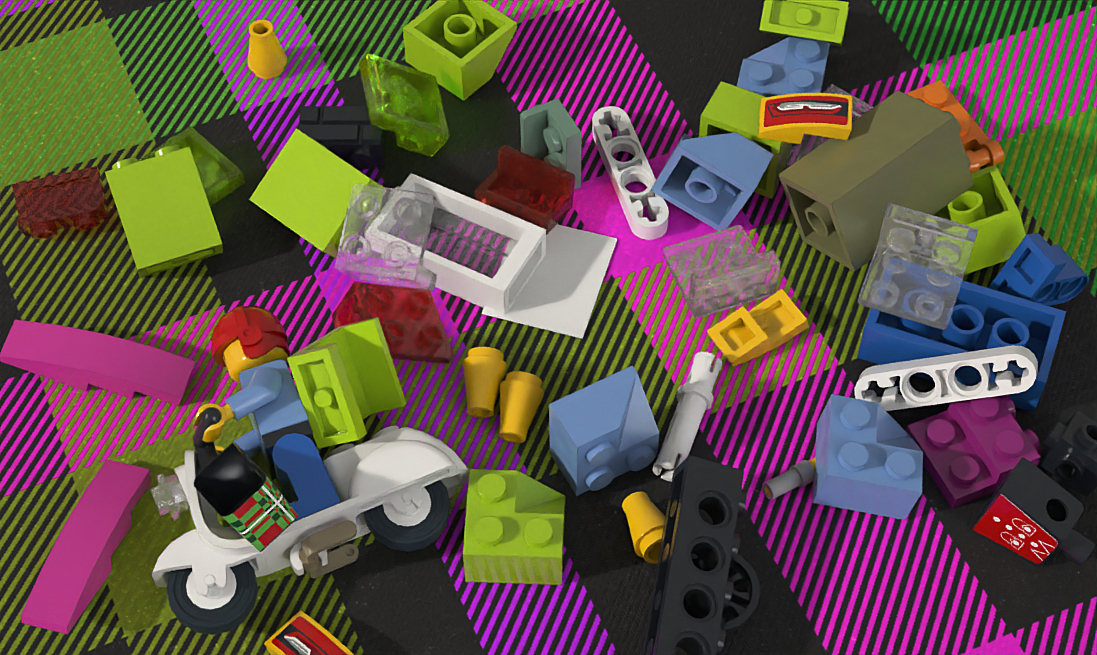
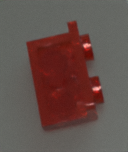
[474,145,575,235]
[12,166,110,239]

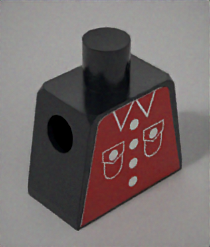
[970,457,1096,567]

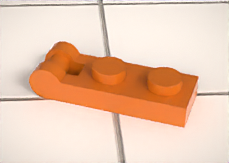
[906,80,1004,173]

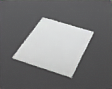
[481,216,617,339]

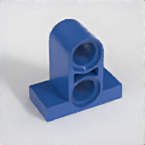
[988,233,1089,306]

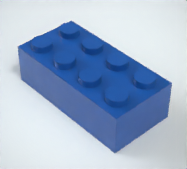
[857,259,1066,413]

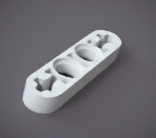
[592,106,669,240]
[855,345,1038,411]

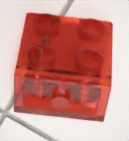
[332,282,454,364]

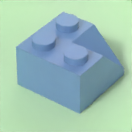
[737,37,830,97]
[650,132,774,234]
[549,366,659,496]
[812,394,923,520]

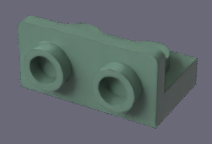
[520,98,582,193]

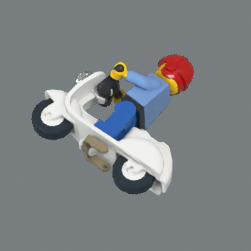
[150,305,469,635]

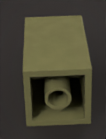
[778,91,974,272]

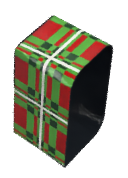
[194,442,299,552]

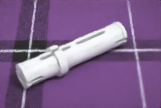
[653,352,722,482]

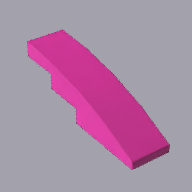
[0,320,195,406]
[21,459,151,634]

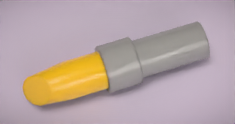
[762,457,815,500]

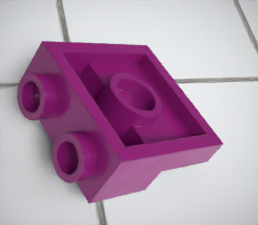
[906,395,1041,509]

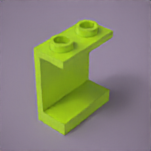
[759,0,849,47]
[249,128,389,261]
[105,145,223,278]
[287,317,407,449]

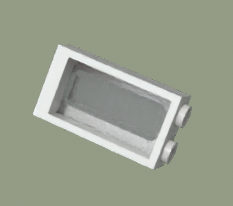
[366,173,546,315]

